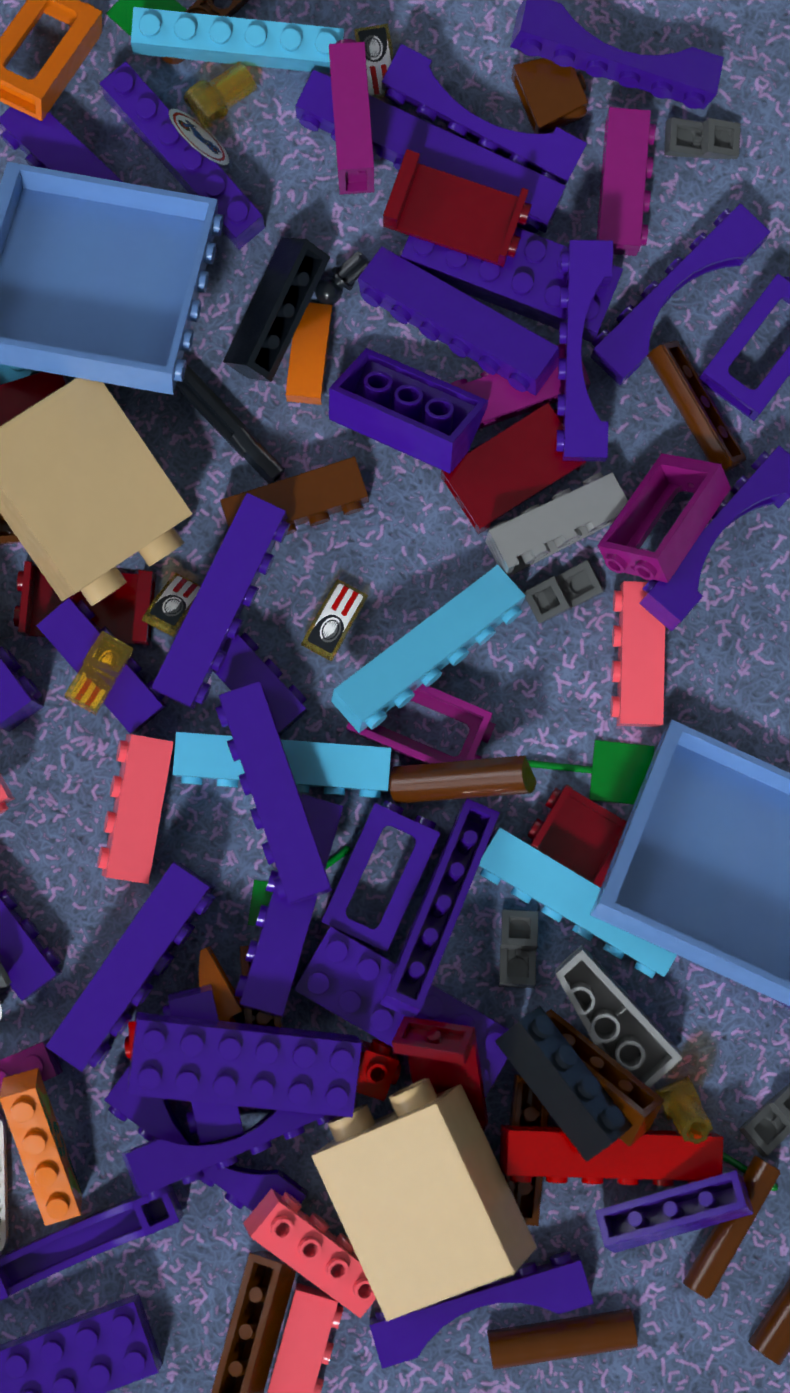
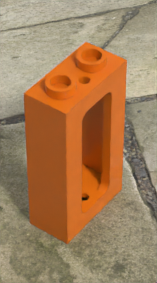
[0,0,102,121]

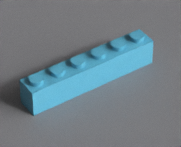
[131,7,344,73]
[331,565,526,733]
[173,732,391,798]
[479,827,677,978]

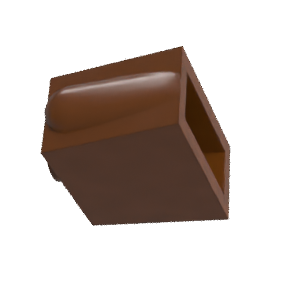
[511,58,588,134]

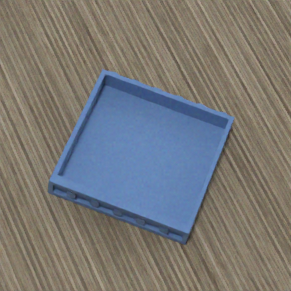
[0,162,223,395]
[590,720,790,1006]

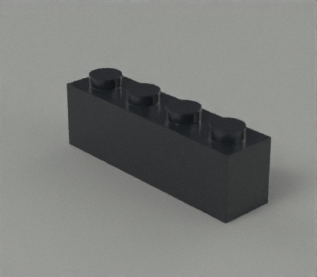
[223,237,330,382]
[495,1006,632,1162]

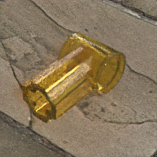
[183,61,257,128]
[654,1076,713,1144]

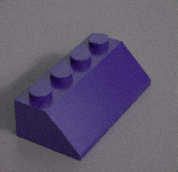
[329,348,488,474]

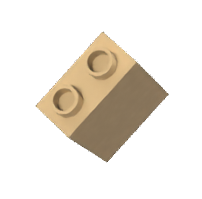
[0,378,192,606]
[311,1078,537,1321]

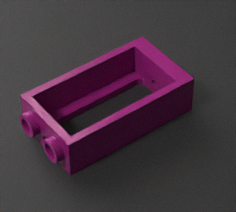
[329,39,374,195]
[597,453,731,583]
[346,684,496,764]

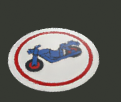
[168,109,229,165]

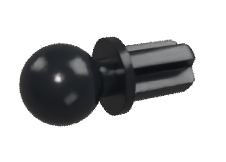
[315,252,369,305]

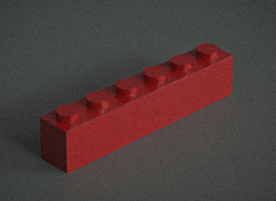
[499,1125,724,1186]

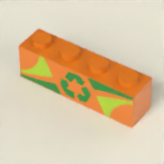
[0,1068,82,1226]

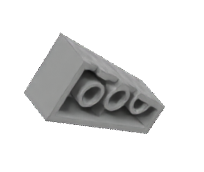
[485,472,628,576]
[555,944,683,1088]

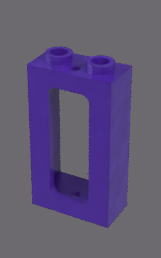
[700,273,790,421]
[321,800,440,952]

